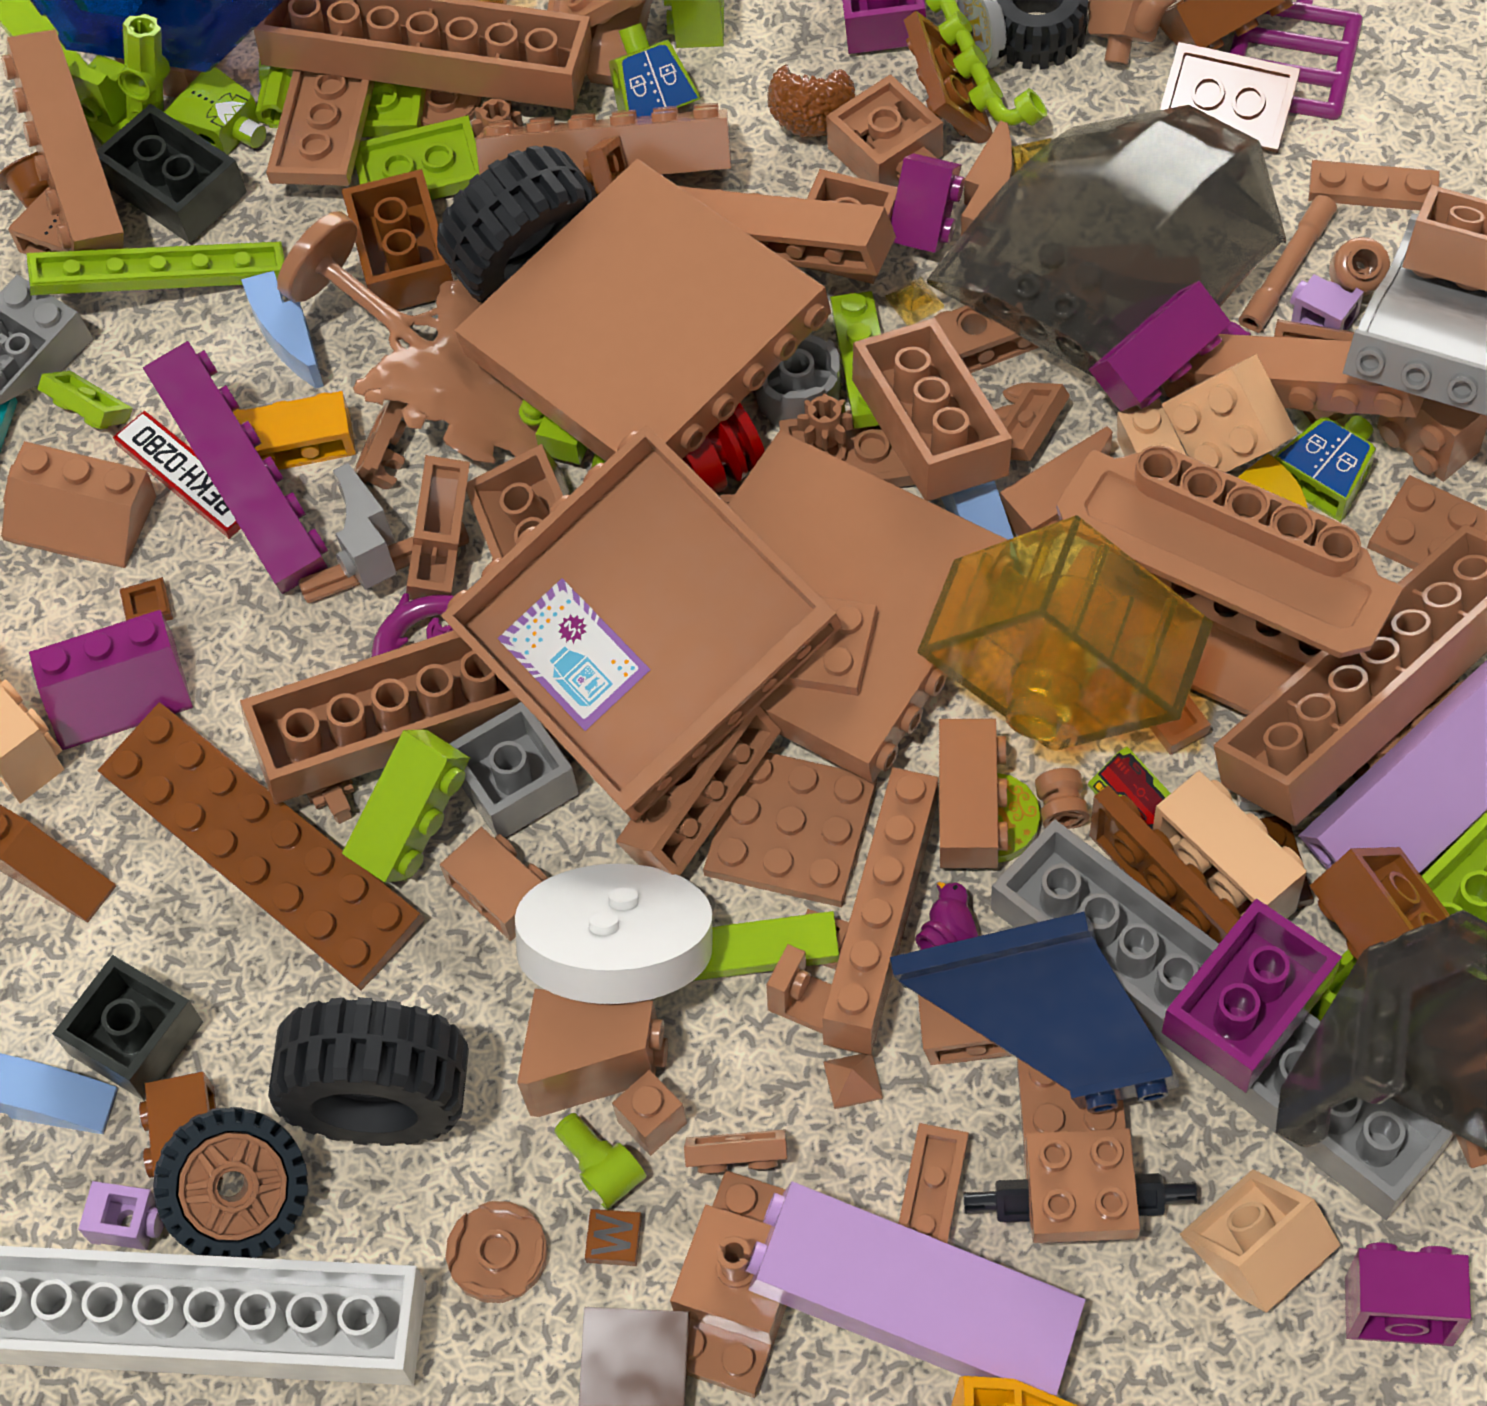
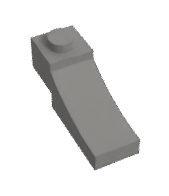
[333,463,397,590]

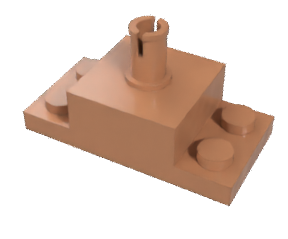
[670,1170,787,1398]

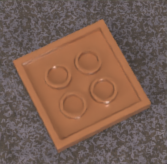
[703,752,877,908]

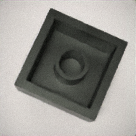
[52,955,203,1101]

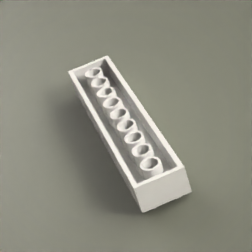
[0,1246,427,1386]

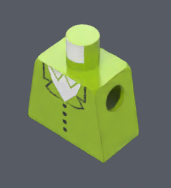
[164,64,267,155]

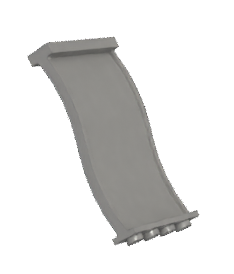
[1342,213,1487,416]

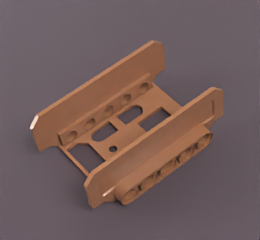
[1049,445,1402,715]

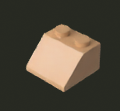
[1180,1169,1341,1313]

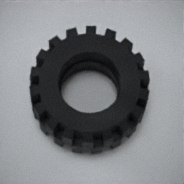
[991,0,1088,70]

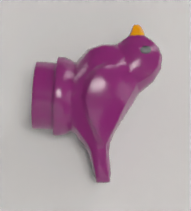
[915,882,978,950]

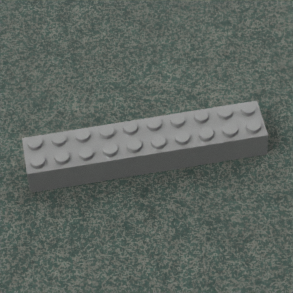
[991,819,1458,1221]

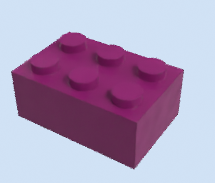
[1161,898,1342,1093]

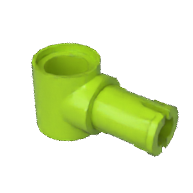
[554,1113,647,1210]

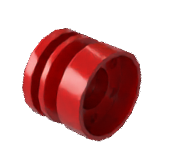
[682,403,765,494]

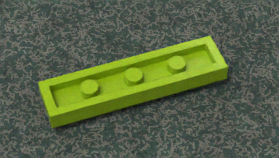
[830,291,881,429]

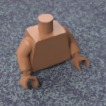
[1088,0,1177,65]

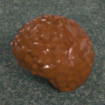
[767,64,855,137]

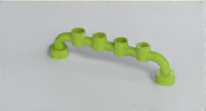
[925,0,1047,126]

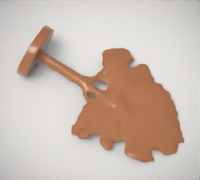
[277,211,539,464]

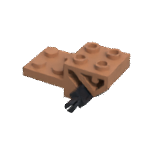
[963,1058,1197,1243]

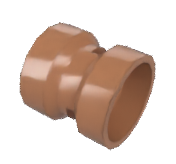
[1035,768,1090,829]

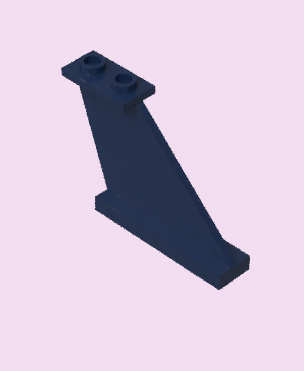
[890,912,1180,1113]

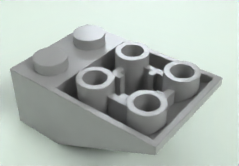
[0,274,94,405]

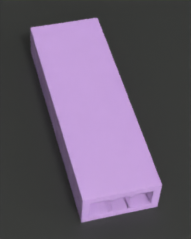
[1298,660,1487,873]
[745,1181,1086,1396]

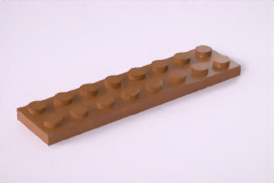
[97,702,425,991]

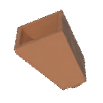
[517,989,668,1117]

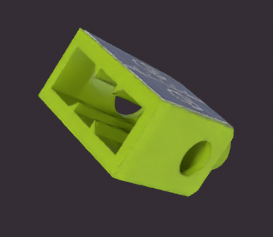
[609,22,700,117]
[1274,415,1376,523]

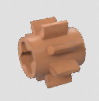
[471,99,523,137]
[797,394,853,451]

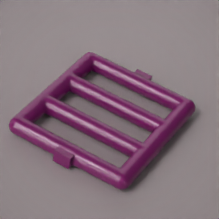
[1230,0,1363,120]

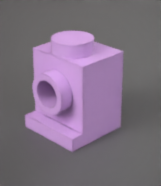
[1290,274,1364,331]
[78,1181,164,1250]

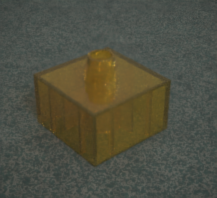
[917,515,1214,751]

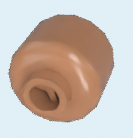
[1329,237,1390,296]

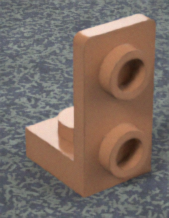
[766,944,832,1034]

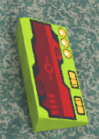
[1087,746,1171,830]

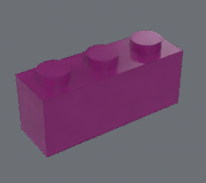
[1088,280,1231,411]

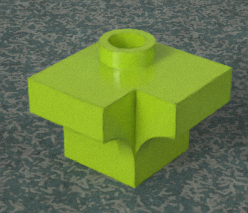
[69,54,127,127]

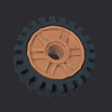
[153,1107,308,1258]

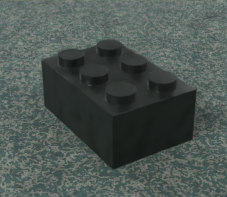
[96,103,247,244]

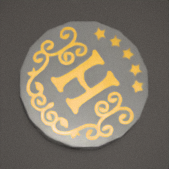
[957,0,1007,70]

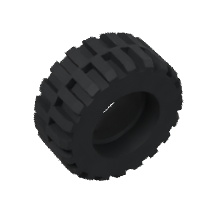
[437,146,599,303]
[268,997,469,1146]

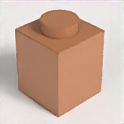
[612,1070,687,1156]

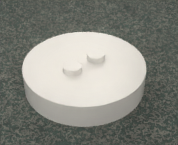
[515,864,712,1004]

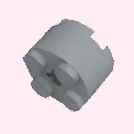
[755,333,841,427]

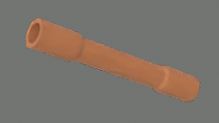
[1239,195,1337,333]

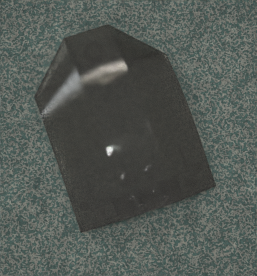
[927,104,1286,377]

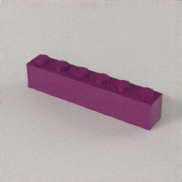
[142,341,328,594]

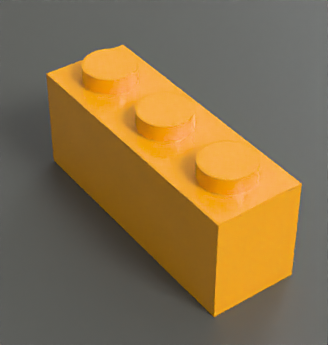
[233,391,356,470]

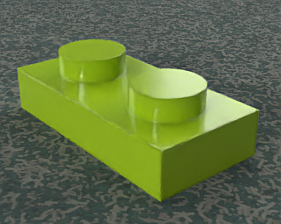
[37,370,133,429]

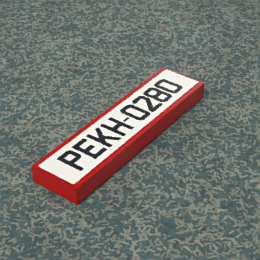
[113,410,241,539]

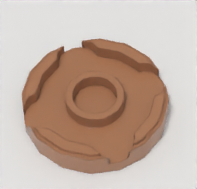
[445,1201,548,1303]

